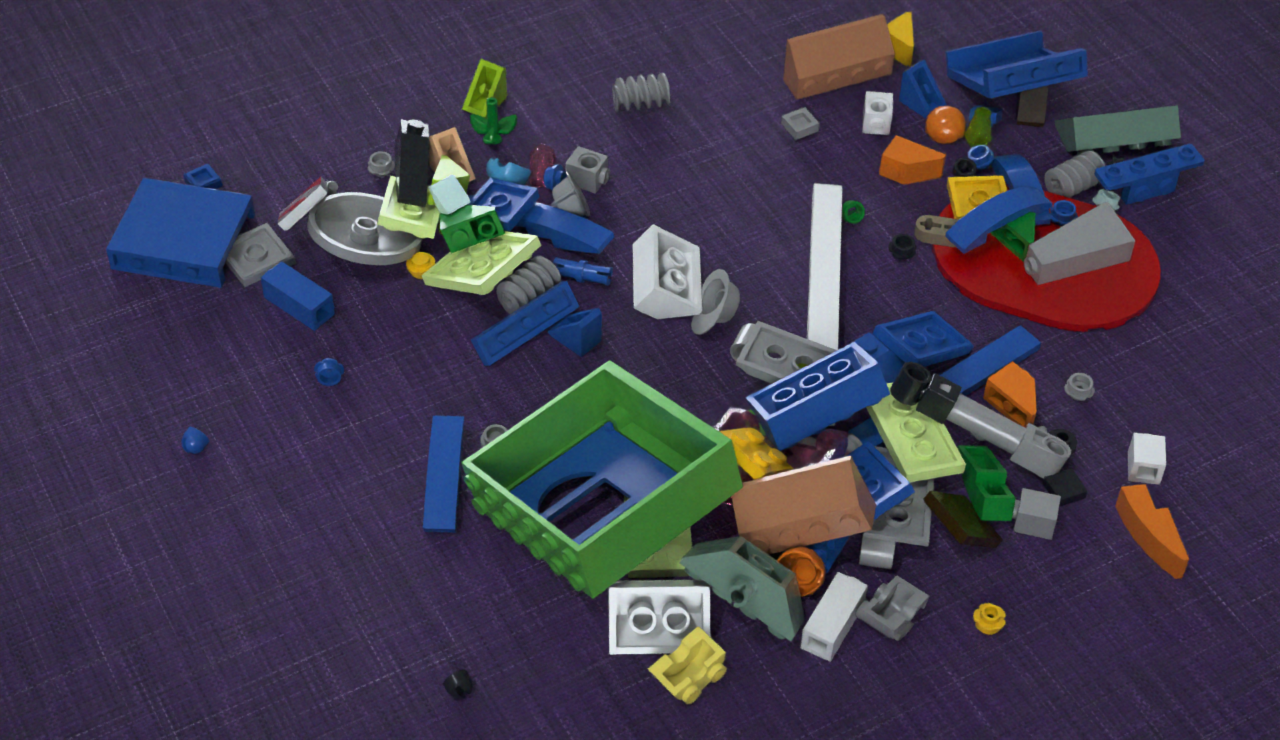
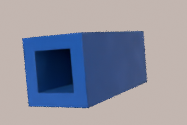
[261,261,335,331]

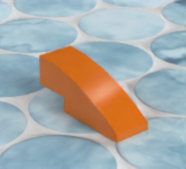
[1115,484,1189,579]

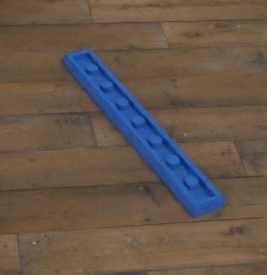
[842,325,1041,448]

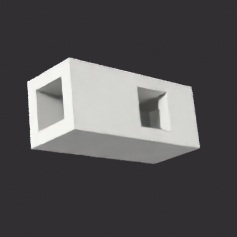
[800,572,868,662]

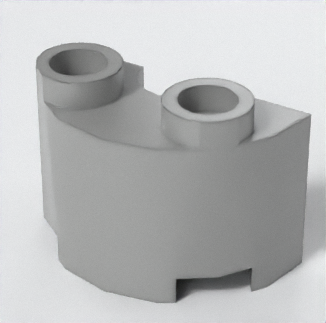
[856,575,930,641]

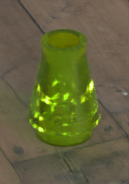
[965,107,992,147]

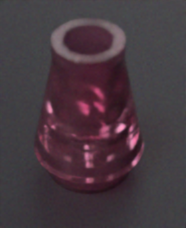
[529,145,557,188]

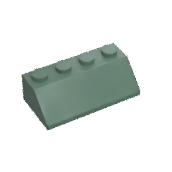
[1055,105,1181,155]

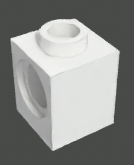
[862,91,893,135]

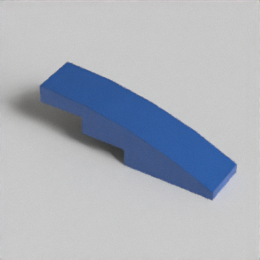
[515,202,615,254]
[423,416,465,533]

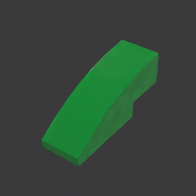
[957,445,1016,521]

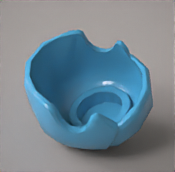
[486,158,532,185]

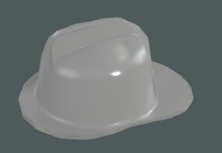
[551,171,590,217]
[691,269,740,335]

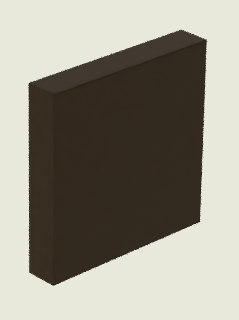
[923,491,1003,548]

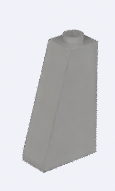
[1024,202,1136,285]

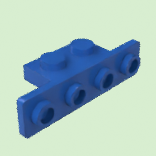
[1094,144,1205,205]

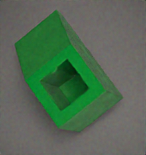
[439,205,505,253]

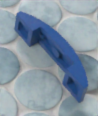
[991,154,1051,225]
[945,186,1053,254]

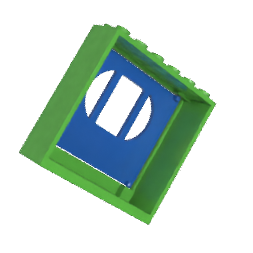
[461,360,743,599]

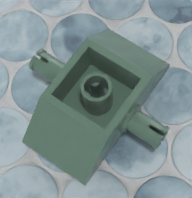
[679,536,805,641]

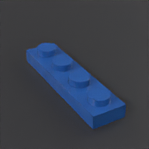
[471,281,580,366]

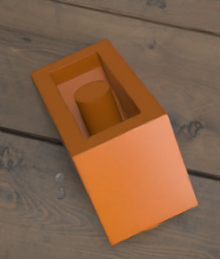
[879,135,946,185]
[983,361,1037,427]

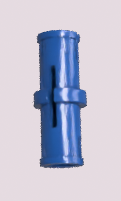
[553,257,613,286]

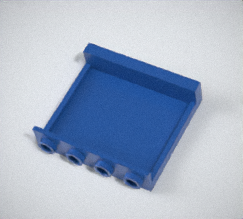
[945,31,1088,98]
[106,178,255,288]

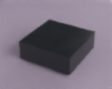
[1043,468,1088,507]

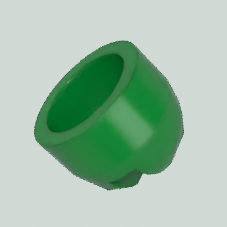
[841,200,865,224]

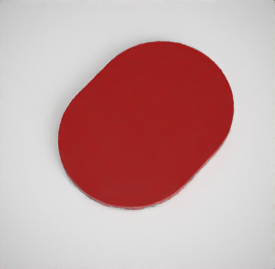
[932,185,1161,332]

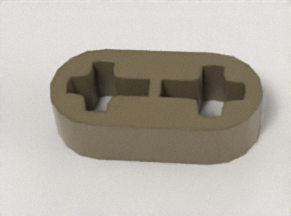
[914,215,959,247]

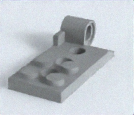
[730,321,837,384]
[859,446,934,569]

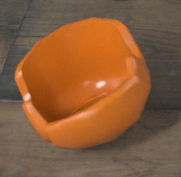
[925,105,966,144]
[776,546,826,597]

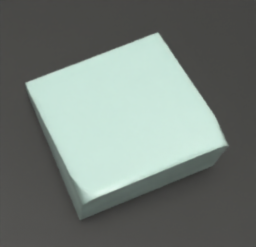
[428,174,471,214]

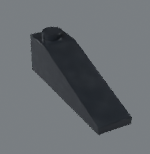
[394,119,429,207]

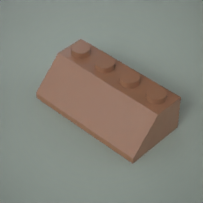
[783,14,894,100]
[732,456,876,554]

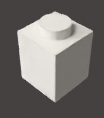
[1128,433,1166,485]

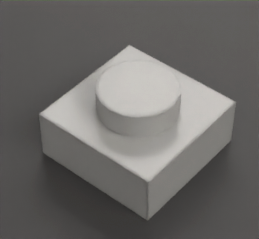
[781,107,820,140]

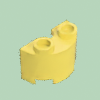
[648,626,727,704]

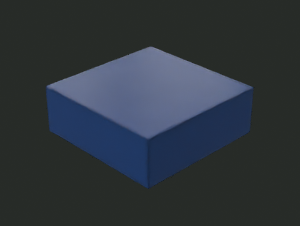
[183,163,223,189]

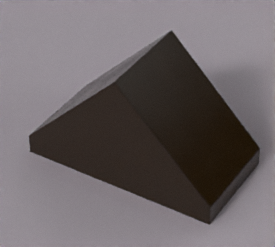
[1016,85,1049,127]

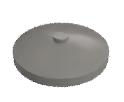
[307,192,423,265]

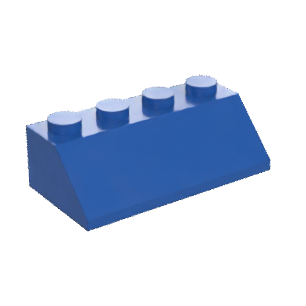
[745,342,890,451]

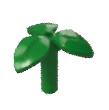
[470,97,517,144]

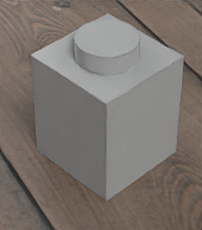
[1012,488,1061,540]

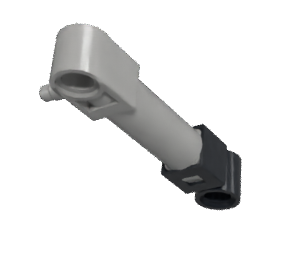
[890,362,1071,478]

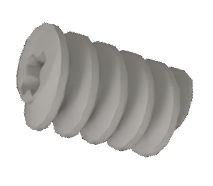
[612,73,670,112]
[1044,151,1106,198]
[496,256,561,314]

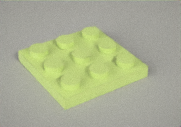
[422,231,541,295]

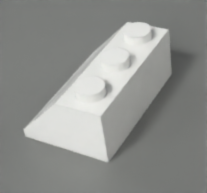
[633,225,702,319]
[608,580,710,654]

